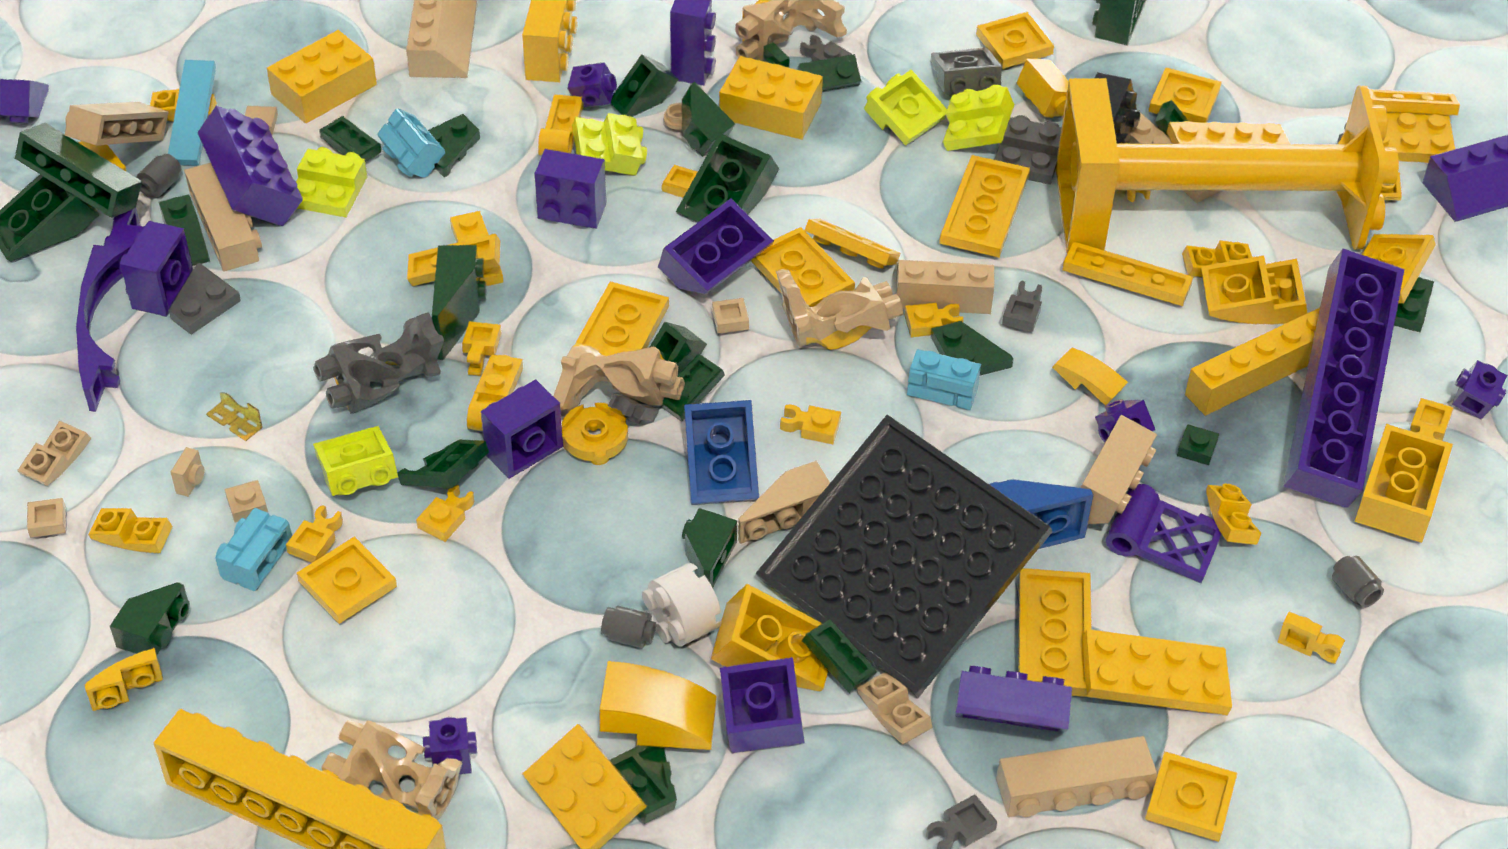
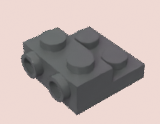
[931,48,1001,96]
[995,115,1062,185]

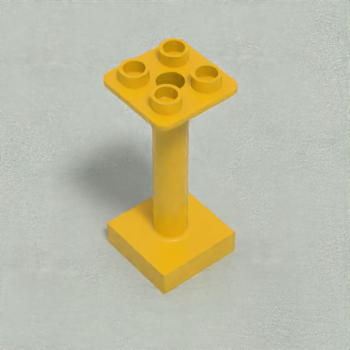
[1056,78,1399,254]

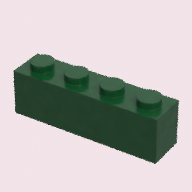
[14,123,142,218]

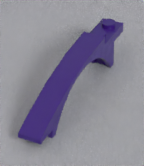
[76,208,145,412]

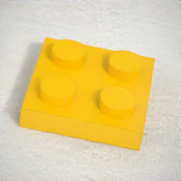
[976,12,1054,69]
[1148,67,1222,123]
[297,536,397,624]
[1145,751,1238,842]

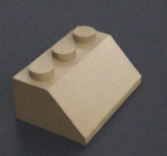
[896,260,994,314]
[1080,415,1157,524]

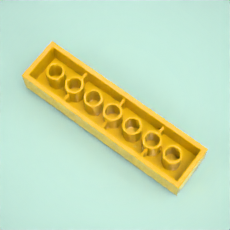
[153,709,446,849]

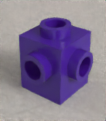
[567,62,617,108]
[1452,360,1508,420]
[1095,399,1156,442]
[423,717,477,775]

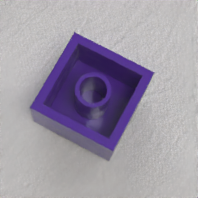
[534,149,606,229]
[120,221,193,317]
[481,379,563,479]
[720,658,805,753]

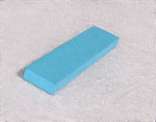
[168,60,216,166]

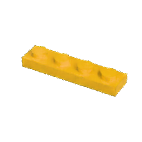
[1062,241,1193,306]

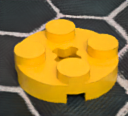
[562,402,628,465]

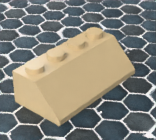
[406,0,477,78]

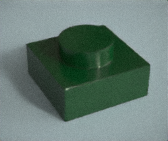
[762,42,790,68]
[1155,100,1189,137]
[1177,424,1219,466]

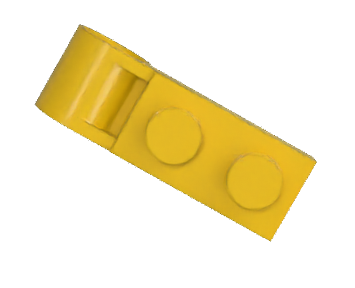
[538,94,584,155]
[467,355,523,431]

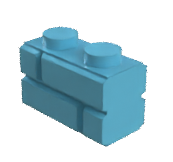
[377,109,445,178]
[907,349,981,410]
[215,508,292,591]

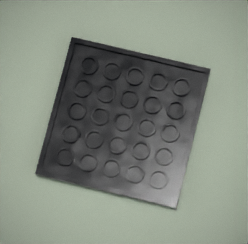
[755,414,1052,698]

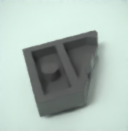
[169,263,241,335]

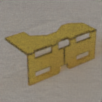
[206,392,263,441]

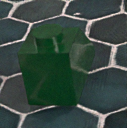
[611,54,679,117]
[682,81,735,157]
[159,194,210,266]
[649,322,707,376]
[682,508,737,588]

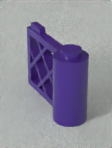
[1105,484,1222,583]

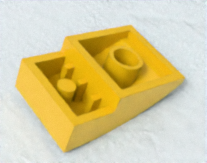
[1201,255,1307,324]
[600,661,717,750]

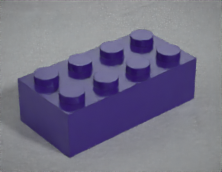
[197,105,303,226]

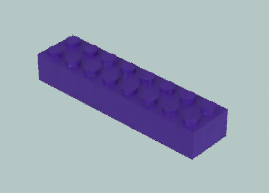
[1283,248,1404,508]

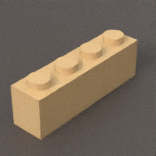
[65,102,169,146]
[184,162,262,272]
[996,736,1157,817]

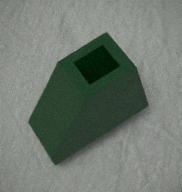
[110,582,190,655]

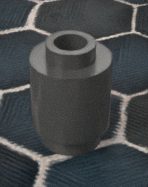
[136,154,182,198]
[1332,556,1384,608]
[601,605,656,648]

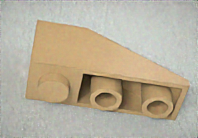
[738,461,830,544]

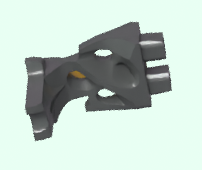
[313,312,444,414]

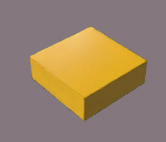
[662,165,697,198]

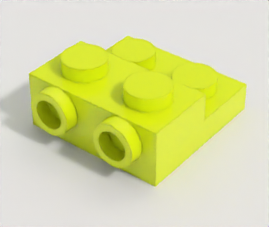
[863,69,947,145]
[943,85,1015,151]
[572,113,647,176]
[296,147,367,218]
[313,426,398,496]

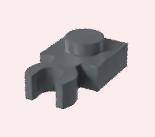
[800,35,852,61]
[1002,281,1042,332]
[608,393,659,424]
[925,794,997,849]

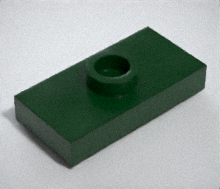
[319,116,382,162]
[660,354,725,422]
[802,619,877,694]

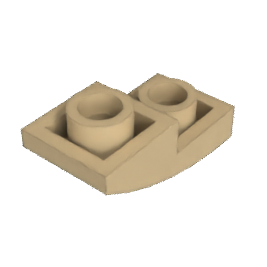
[17,421,91,486]
[857,672,932,745]

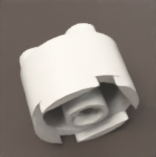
[642,563,721,646]

